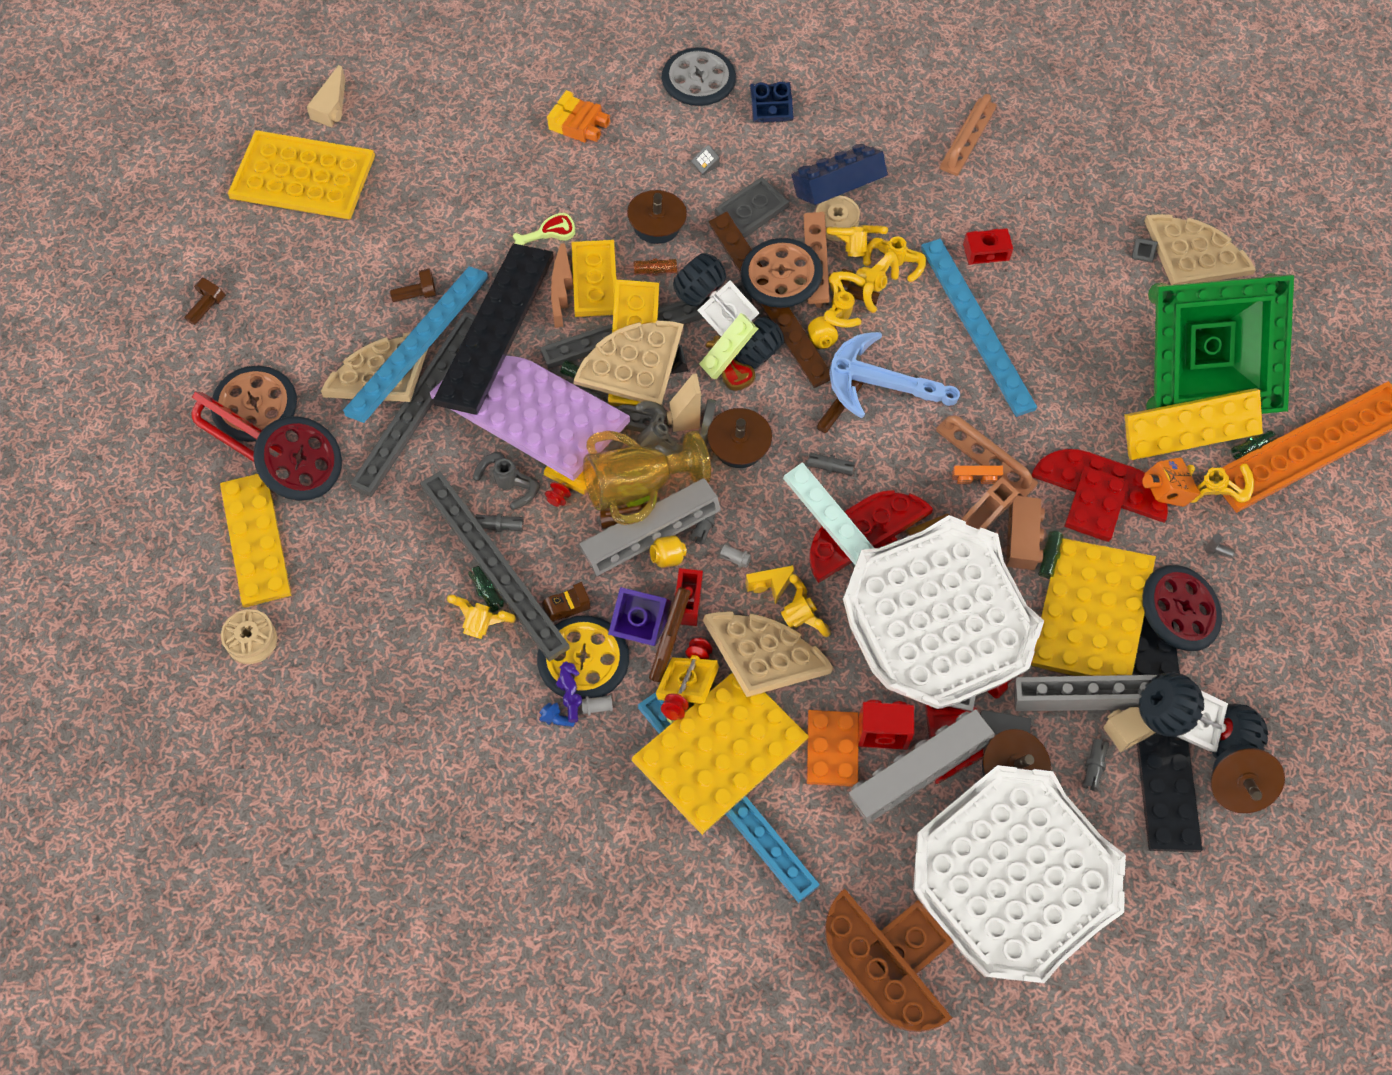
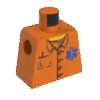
[1142,458,1201,507]

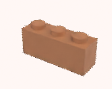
[1006,496,1045,570]

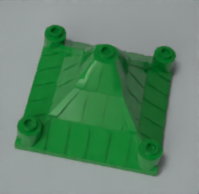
[1146,273,1294,414]

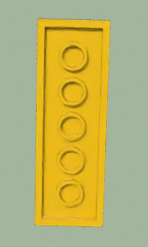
[608,279,659,407]
[1124,388,1263,460]
[220,474,292,608]

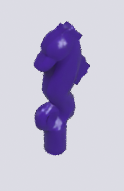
[556,662,582,723]

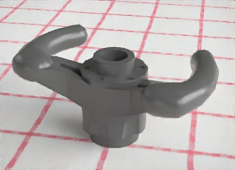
[636,401,684,459]
[472,452,540,510]

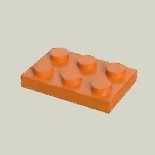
[952,466,1003,484]
[807,710,858,787]

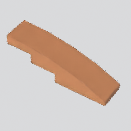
[551,243,573,328]

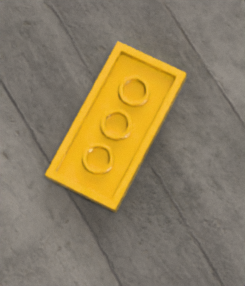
[571,240,616,317]

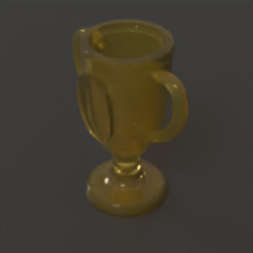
[583,431,711,525]

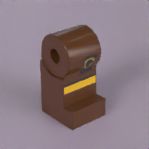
[542,582,591,622]

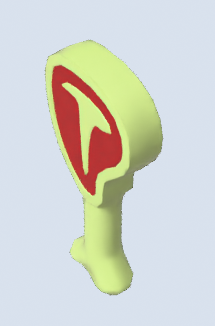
[513,213,576,245]

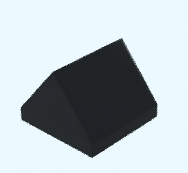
[671,345,688,374]

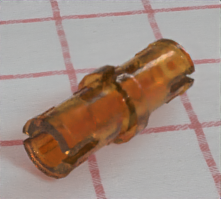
[634,258,677,275]

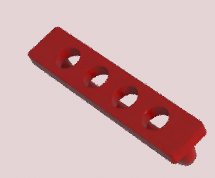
[191,391,298,470]

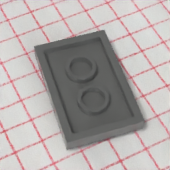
[715,177,790,238]

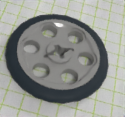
[661,47,736,106]

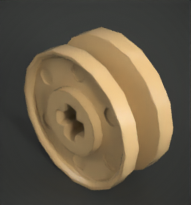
[816,195,860,241]
[220,609,278,664]

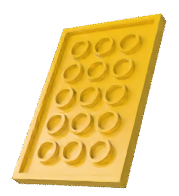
[228,130,375,220]
[1031,538,1156,676]
[631,672,809,835]

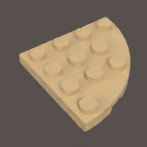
[1144,214,1256,285]
[574,321,684,405]
[321,332,428,402]
[703,612,834,697]

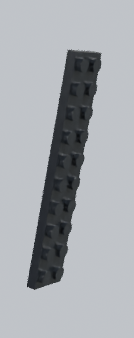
[433,243,554,415]
[1132,614,1203,852]

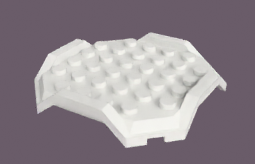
[843,515,1044,709]
[913,765,1126,983]

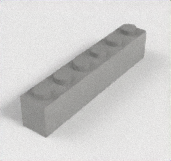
[579,478,721,576]
[1013,675,1157,711]
[849,709,994,824]

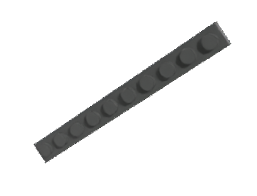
[540,282,752,369]
[350,312,475,497]
[420,471,570,662]

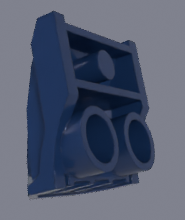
[750,81,794,123]

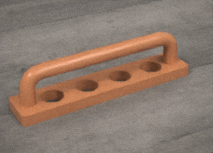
[940,93,997,176]
[804,212,830,308]
[936,415,1038,497]

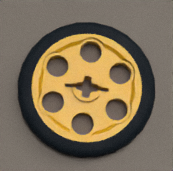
[537,615,629,699]

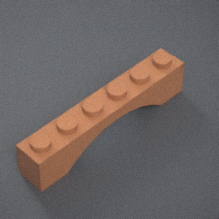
[961,477,1020,529]

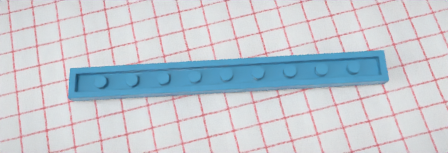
[921,238,1037,417]
[343,266,488,423]
[638,692,820,903]

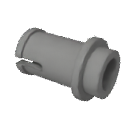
[720,544,751,569]
[581,695,613,716]

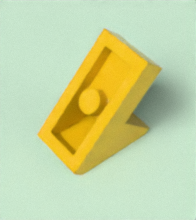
[745,565,794,604]

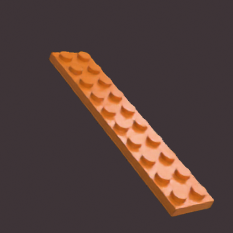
[1222,381,1392,513]

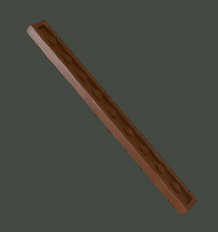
[709,211,830,388]

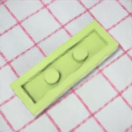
[699,313,758,380]

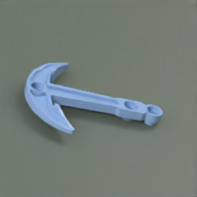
[829,332,960,418]

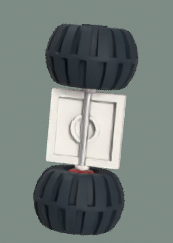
[673,253,784,369]
[1139,672,1268,759]

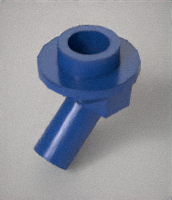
[539,702,575,727]

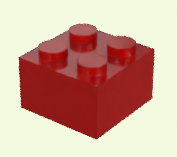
[858,700,914,750]

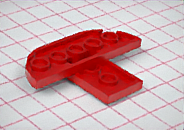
[1031,449,1168,542]
[809,490,933,583]

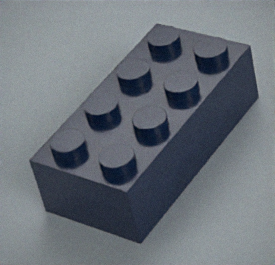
[791,144,888,205]

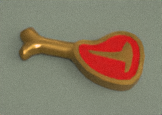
[705,335,756,391]

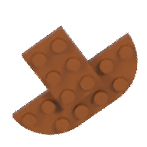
[825,888,954,1032]

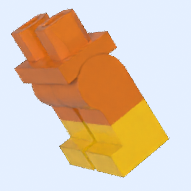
[547,90,610,143]

